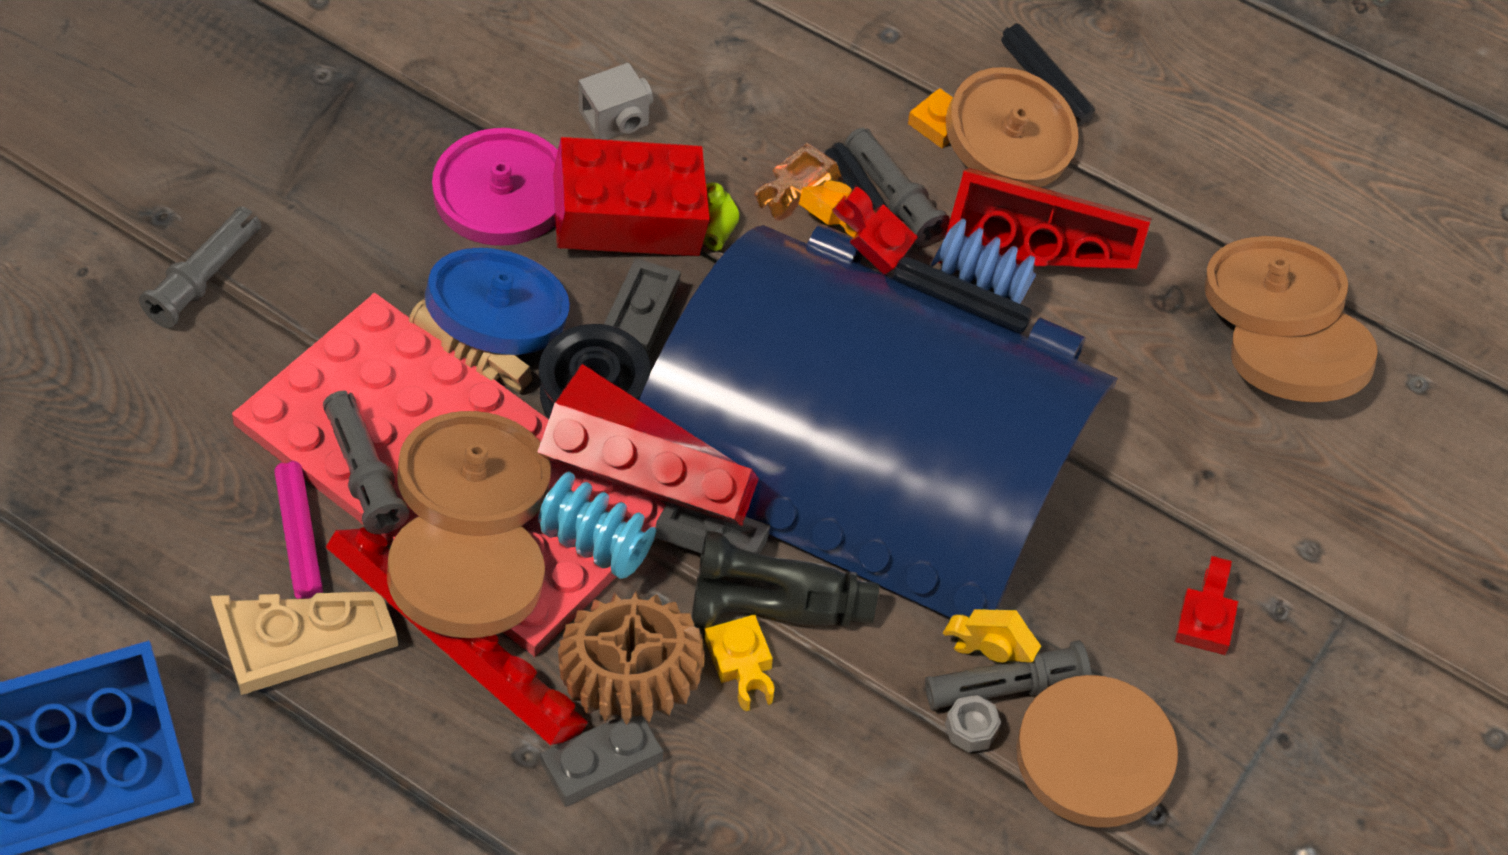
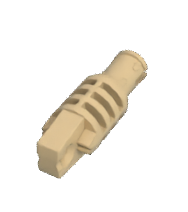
[409,298,532,393]

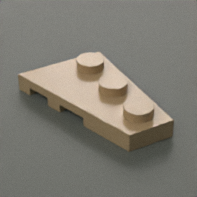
[210,592,398,695]

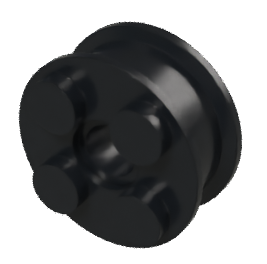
[539,324,651,419]

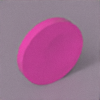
[432,128,558,246]

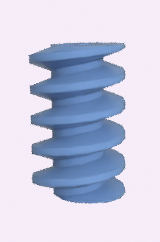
[930,218,1037,304]

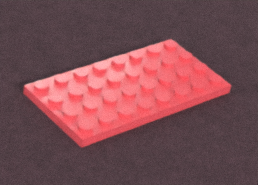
[232,293,666,657]

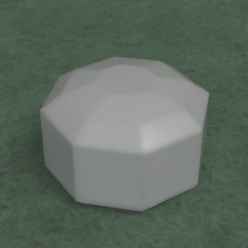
[945,695,1001,752]

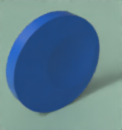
[425,248,570,355]

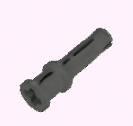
[845,127,950,247]
[139,206,261,328]
[322,391,410,534]
[925,640,1091,710]

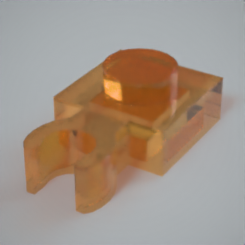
[755,142,841,218]

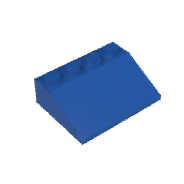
[0,640,194,855]

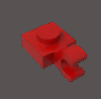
[832,186,918,275]
[1174,556,1239,655]

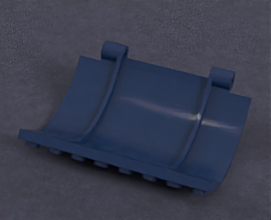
[639,223,1118,618]

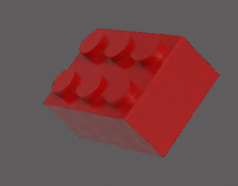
[553,137,710,256]

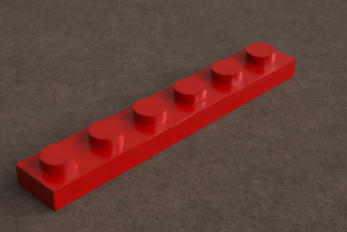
[326,527,588,745]

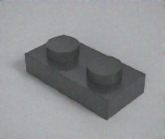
[604,258,681,354]
[655,502,771,554]
[540,715,663,807]

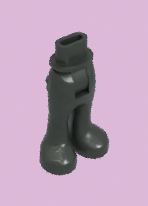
[691,530,879,629]

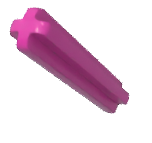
[274,461,323,599]

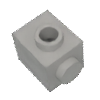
[578,62,653,140]

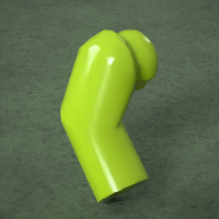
[703,182,740,251]

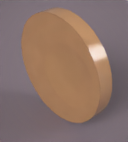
[946,67,1079,187]
[1205,236,1348,337]
[1231,312,1378,402]
[397,411,551,536]
[387,516,545,638]
[1016,675,1178,827]

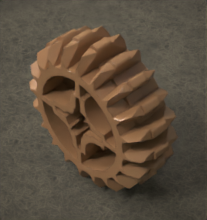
[558,591,705,725]

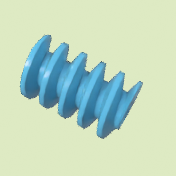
[538,472,656,579]

